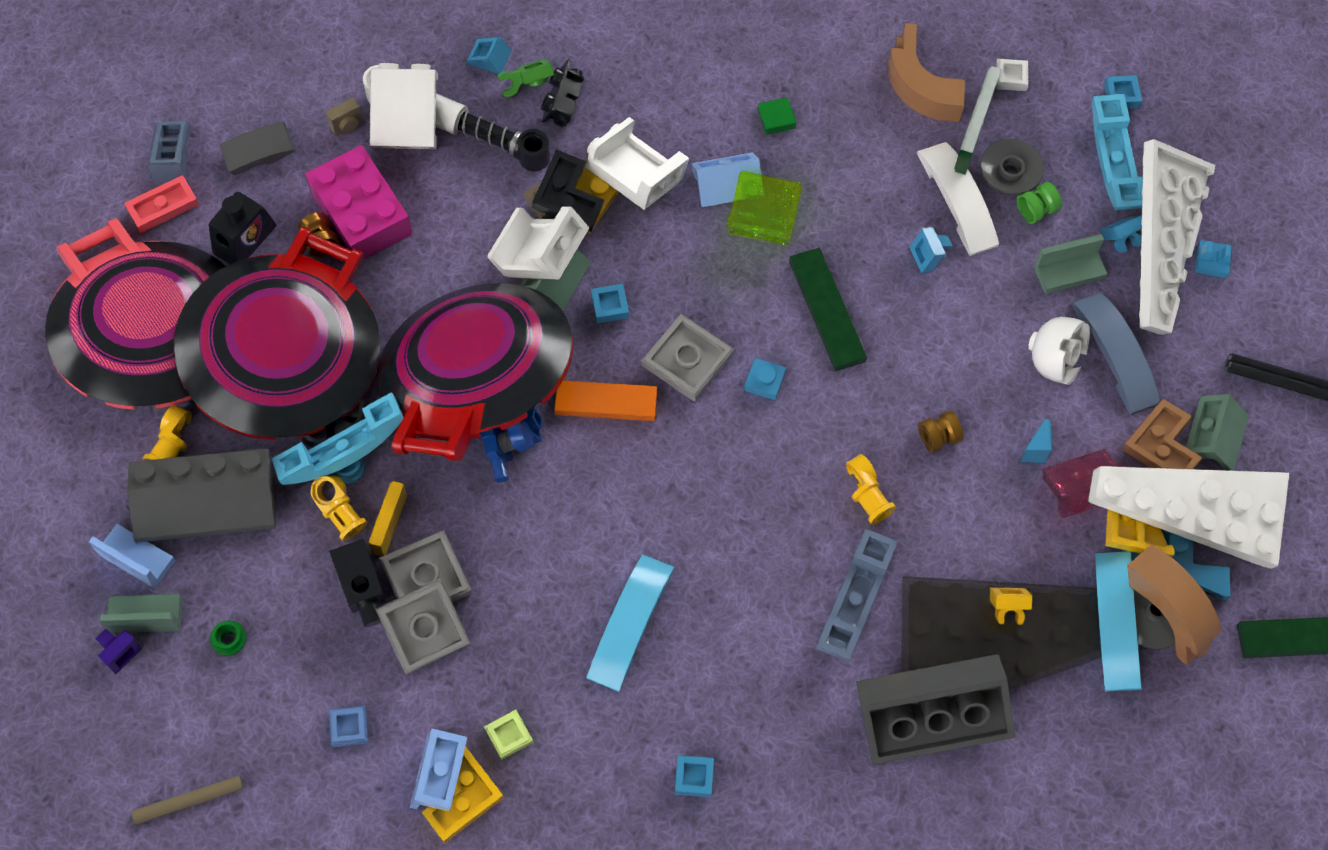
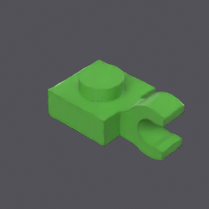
[497,58,554,97]

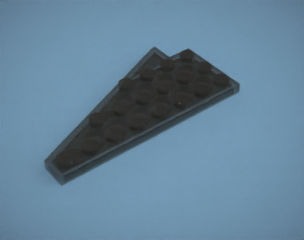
[901,576,1162,691]

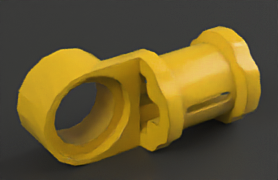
[142,405,192,461]
[846,454,896,525]
[311,475,368,541]

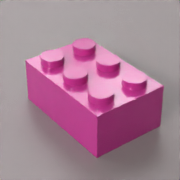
[305,145,412,260]

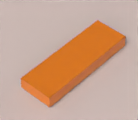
[554,380,657,421]

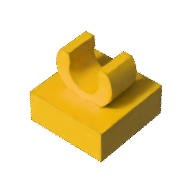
[990,587,1032,625]

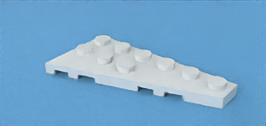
[1139,139,1216,335]
[1088,466,1289,569]

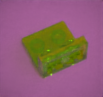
[726,171,802,246]

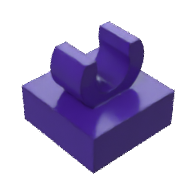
[95,629,142,674]

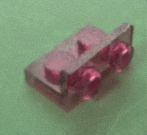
[1043,449,1119,518]

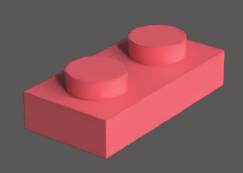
[124,175,199,234]

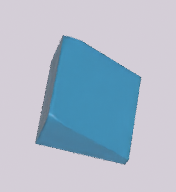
[466,37,511,74]
[1020,419,1052,463]

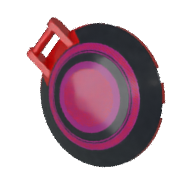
[174,226,380,440]
[376,283,573,462]

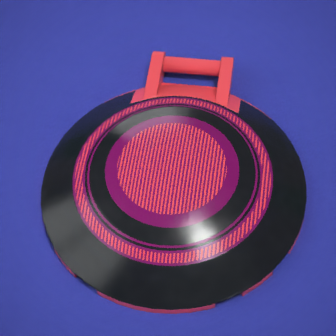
[45,218,226,410]

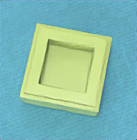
[484,710,533,760]

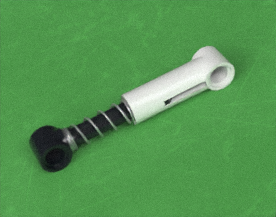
[363,65,550,172]

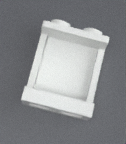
[370,63,438,150]
[585,117,689,210]
[488,207,589,280]

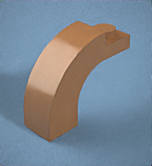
[888,23,965,122]
[1127,544,1222,665]

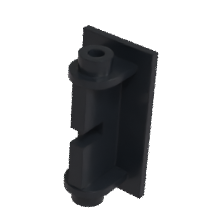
[541,59,584,127]

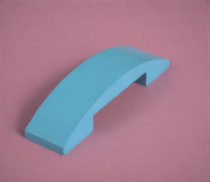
[1092,94,1143,210]
[272,392,404,485]
[1095,551,1142,692]
[586,554,674,692]

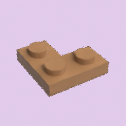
[1123,399,1202,470]

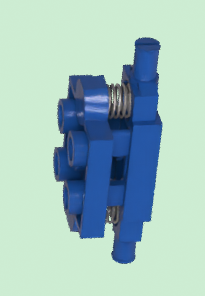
[478,405,543,483]

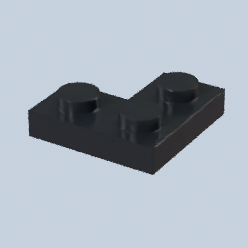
[531,149,604,232]

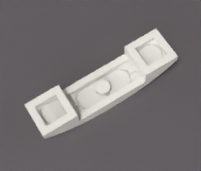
[917,142,999,256]

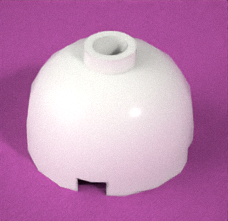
[1029,317,1090,385]

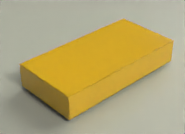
[368,481,407,557]

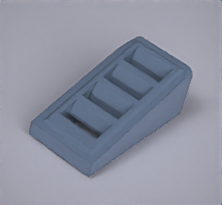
[148,121,190,182]

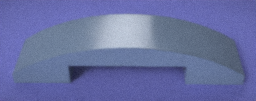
[1072,293,1160,415]
[816,529,898,662]

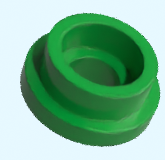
[210,620,247,656]

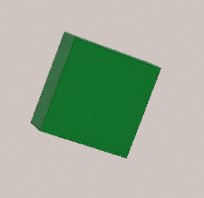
[757,97,797,135]

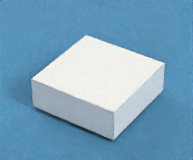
[996,59,1028,91]

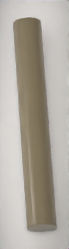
[131,775,244,825]

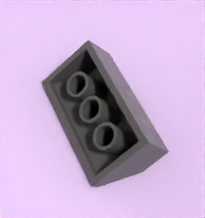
[127,448,276,543]
[856,654,1016,765]

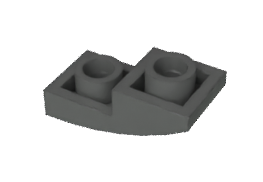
[220,122,295,175]

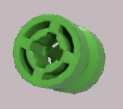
[1017,182,1062,224]

